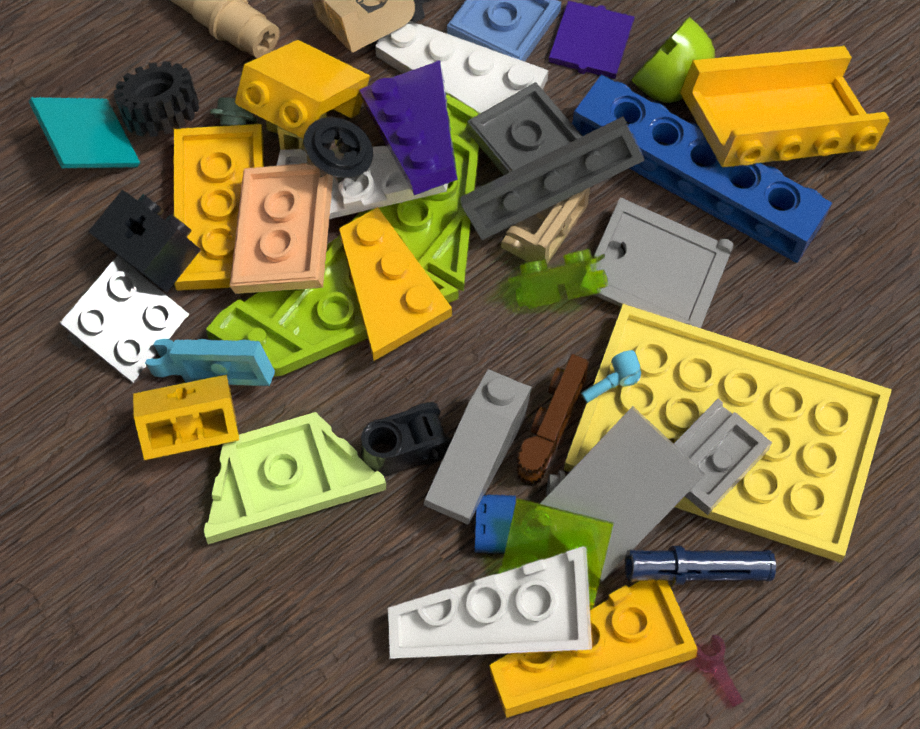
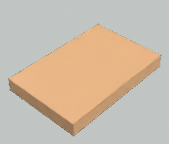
[230,163,333,294]

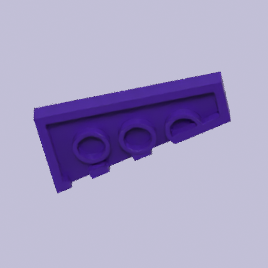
[359,60,458,196]

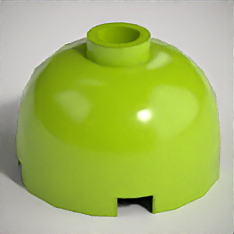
[631,17,715,103]

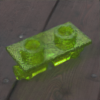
[508,249,608,309]

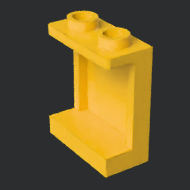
[235,40,370,139]

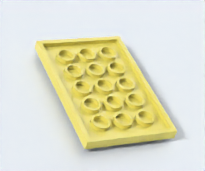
[564,304,892,563]

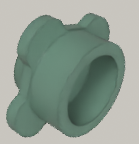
[210,97,257,126]

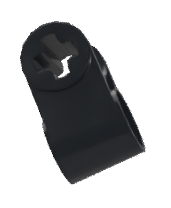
[361,402,452,477]

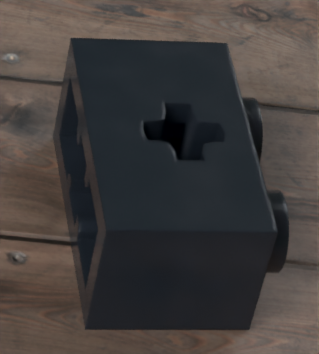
[88,189,201,292]

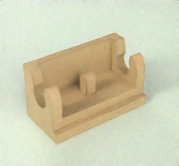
[501,188,590,270]

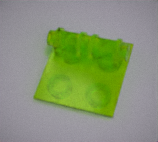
[498,498,614,610]

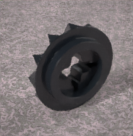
[301,117,373,184]

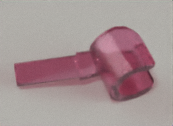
[694,634,744,707]

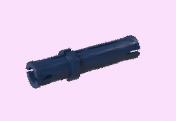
[625,546,776,585]

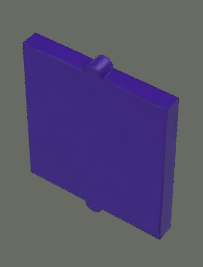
[549,0,635,79]

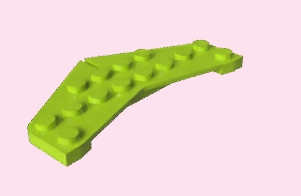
[206,94,479,377]

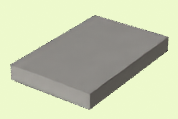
[531,406,705,581]

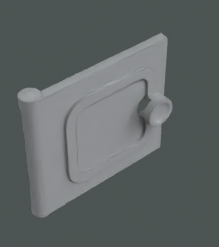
[580,197,734,328]

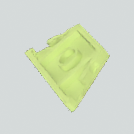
[204,412,386,544]

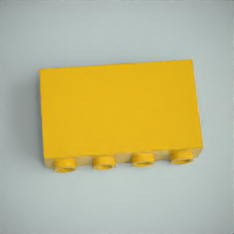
[680,46,890,167]

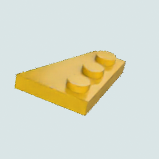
[339,207,452,361]

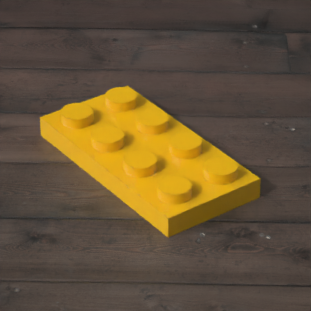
[174,124,264,291]

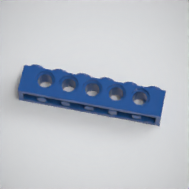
[572,74,832,263]

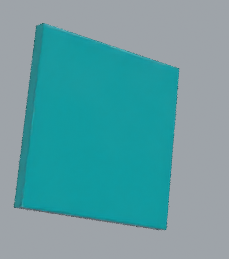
[29,97,140,168]

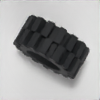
[114,61,199,137]

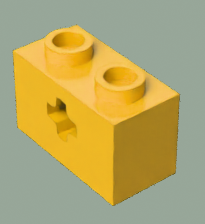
[133,374,239,460]

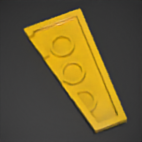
[490,580,697,718]

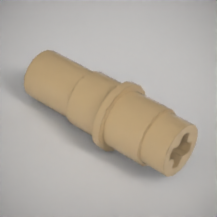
[170,0,280,58]

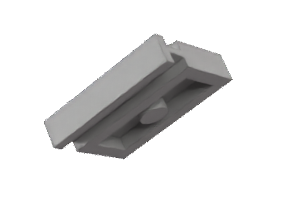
[674,399,772,515]

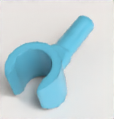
[581,350,641,403]

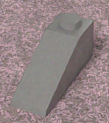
[424,369,532,524]

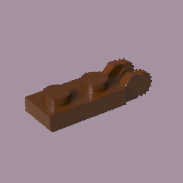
[517,354,589,486]

